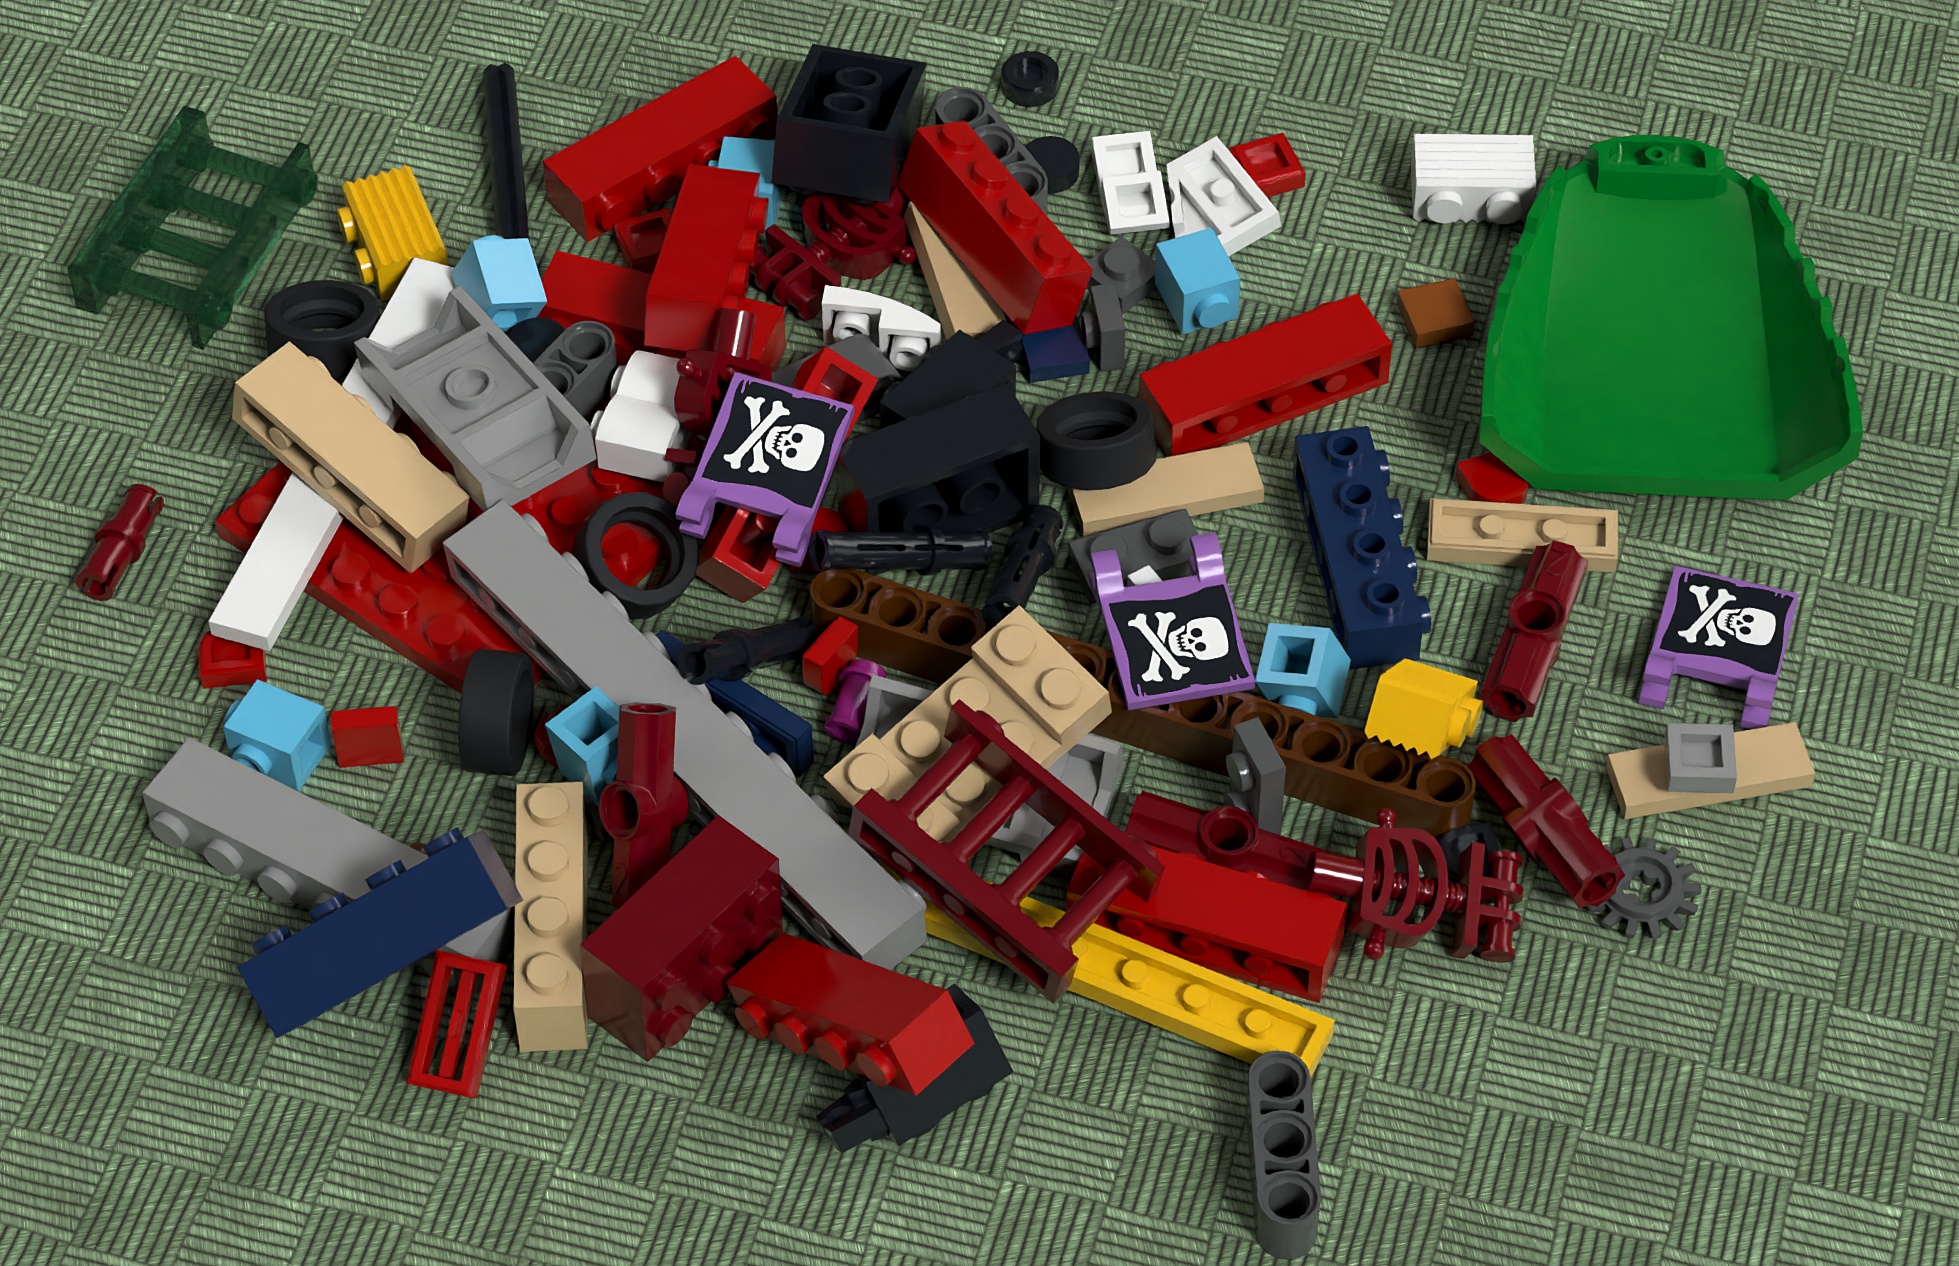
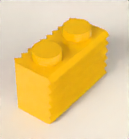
[336,164,448,301]
[1364,658,1483,759]

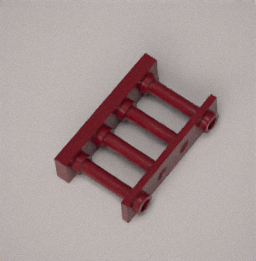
[848,699,1165,1003]

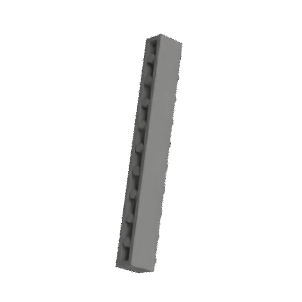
[443,499,927,970]

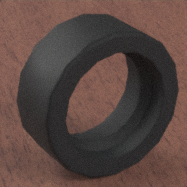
[264,280,380,379]
[1036,391,1156,491]
[571,492,700,620]
[458,649,534,776]

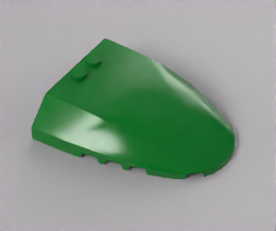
[1479,135,1863,500]

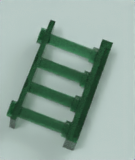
[67,105,318,350]

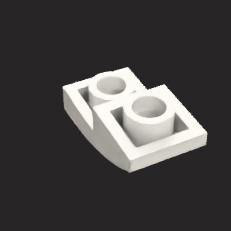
[822,285,941,371]

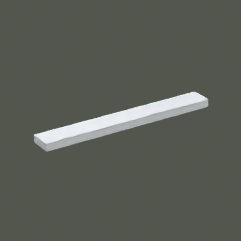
[208,257,456,651]

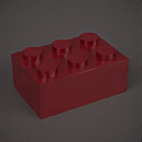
[580,815,783,1062]

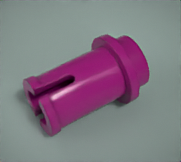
[824,659,887,745]

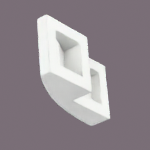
[1091,131,1170,235]

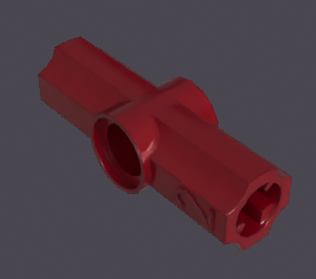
[1480,540,1588,723]
[599,702,689,908]
[1467,734,1625,909]
[1125,790,1330,890]

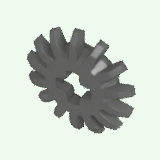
[1586,837,1701,939]

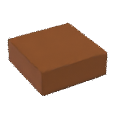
[1397,278,1475,348]

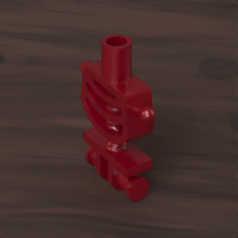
[749,174,916,321]
[663,308,772,517]
[1304,807,1523,963]

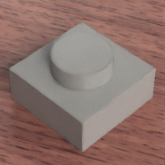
[1664,723,1737,793]

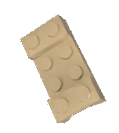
[823,605,1112,843]

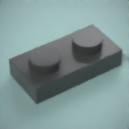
[1068,509,1199,604]
[1224,717,1286,835]

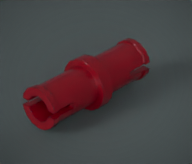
[75,484,165,601]

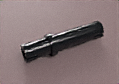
[981,504,1064,628]
[808,525,992,576]
[678,617,821,685]

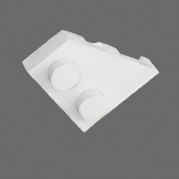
[1167,136,1281,257]

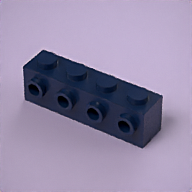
[1292,426,1431,670]
[237,827,524,1038]

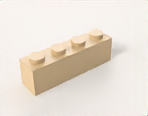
[232,341,470,573]
[514,782,588,1052]

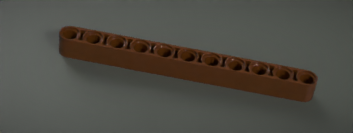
[810,569,1476,840]

